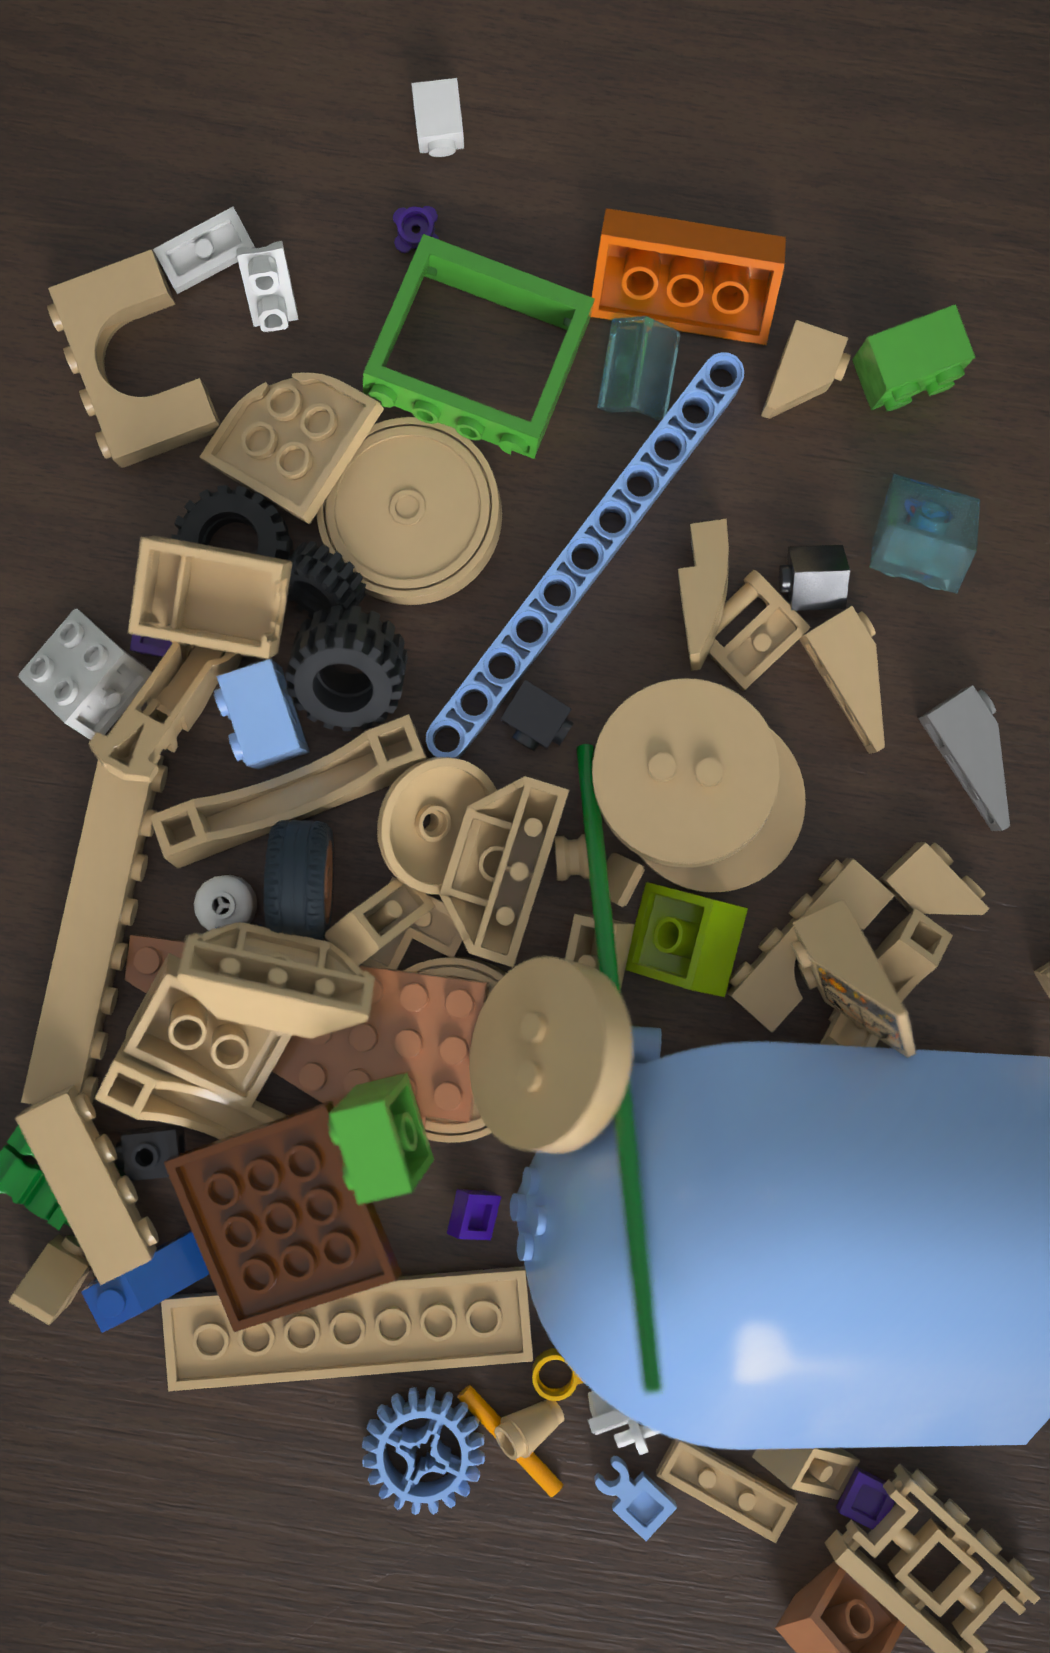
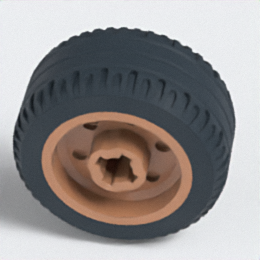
[264,820,334,940]

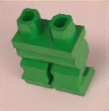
[0,1125,125,1230]

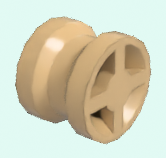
[554,834,589,881]

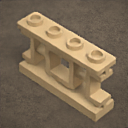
[824,1464,1040,1653]

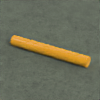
[457,1385,564,1497]

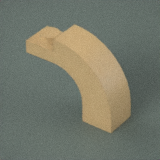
[820,908,953,1047]

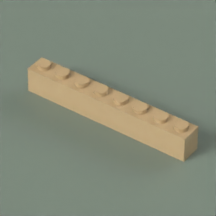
[21,755,168,1105]

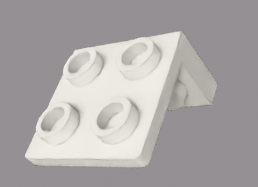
[18,609,152,740]

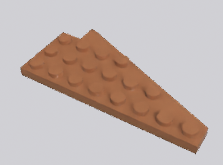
[125,935,489,1129]

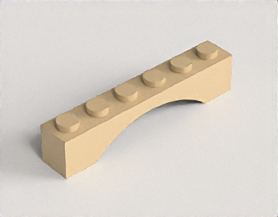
[150,714,428,869]
[95,1040,288,1139]

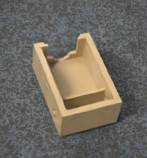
[128,536,293,659]

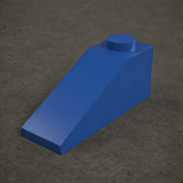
[81,1230,209,1333]

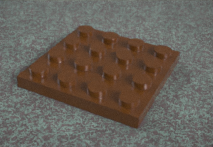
[164,1101,402,1332]

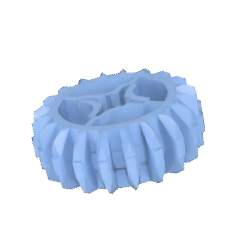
[362,1387,485,1515]

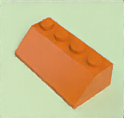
[591,208,786,345]

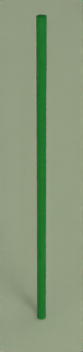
[576,744,664,1394]

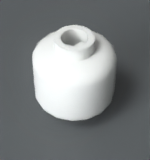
[194,875,257,931]

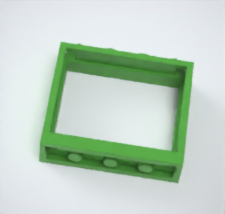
[363,234,595,459]

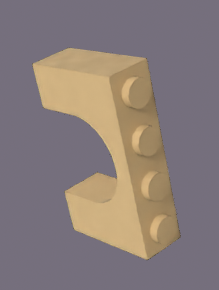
[47,249,220,468]

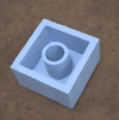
[214,659,310,769]

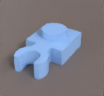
[594,1455,677,1541]

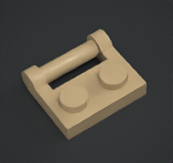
[708,570,811,691]

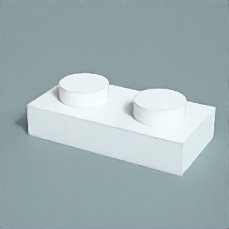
[153,207,255,294]

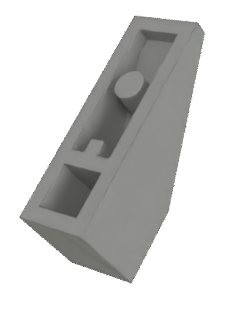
[918,685,1010,831]

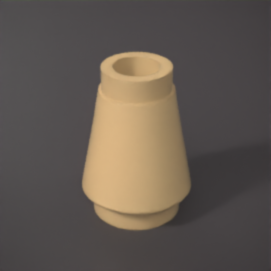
[494,1399,564,1460]

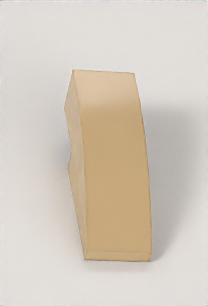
[678,519,729,671]

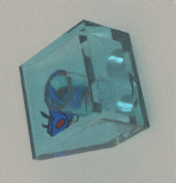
[869,474,980,594]

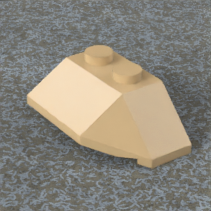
[439,776,569,967]
[177,922,375,1038]

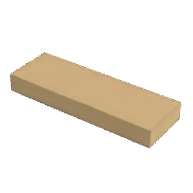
[656,1438,798,1543]

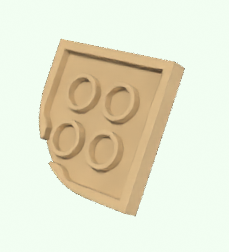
[199,373,384,524]

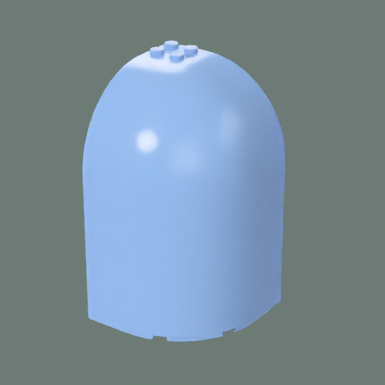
[510,1042,1050,1449]

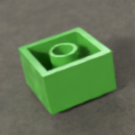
[852,304,975,412]
[329,1073,434,1204]

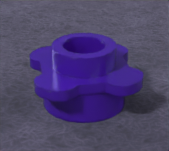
[393,206,439,253]

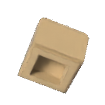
[606,853,645,907]

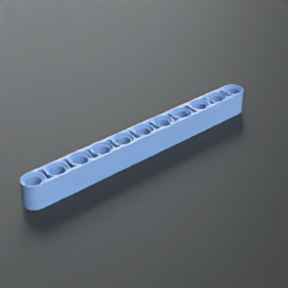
[426,352,744,759]

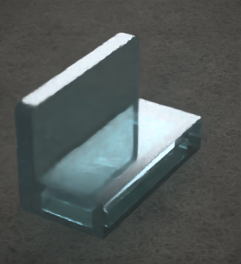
[597,316,680,420]

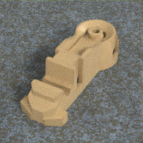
[89,641,245,782]

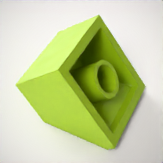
[625,882,748,997]

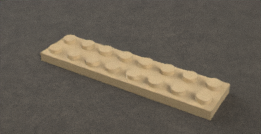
[161,1266,533,1391]

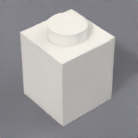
[411,78,465,157]

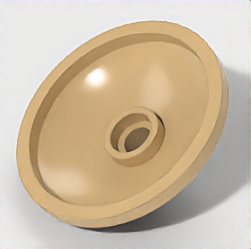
[377,757,497,894]

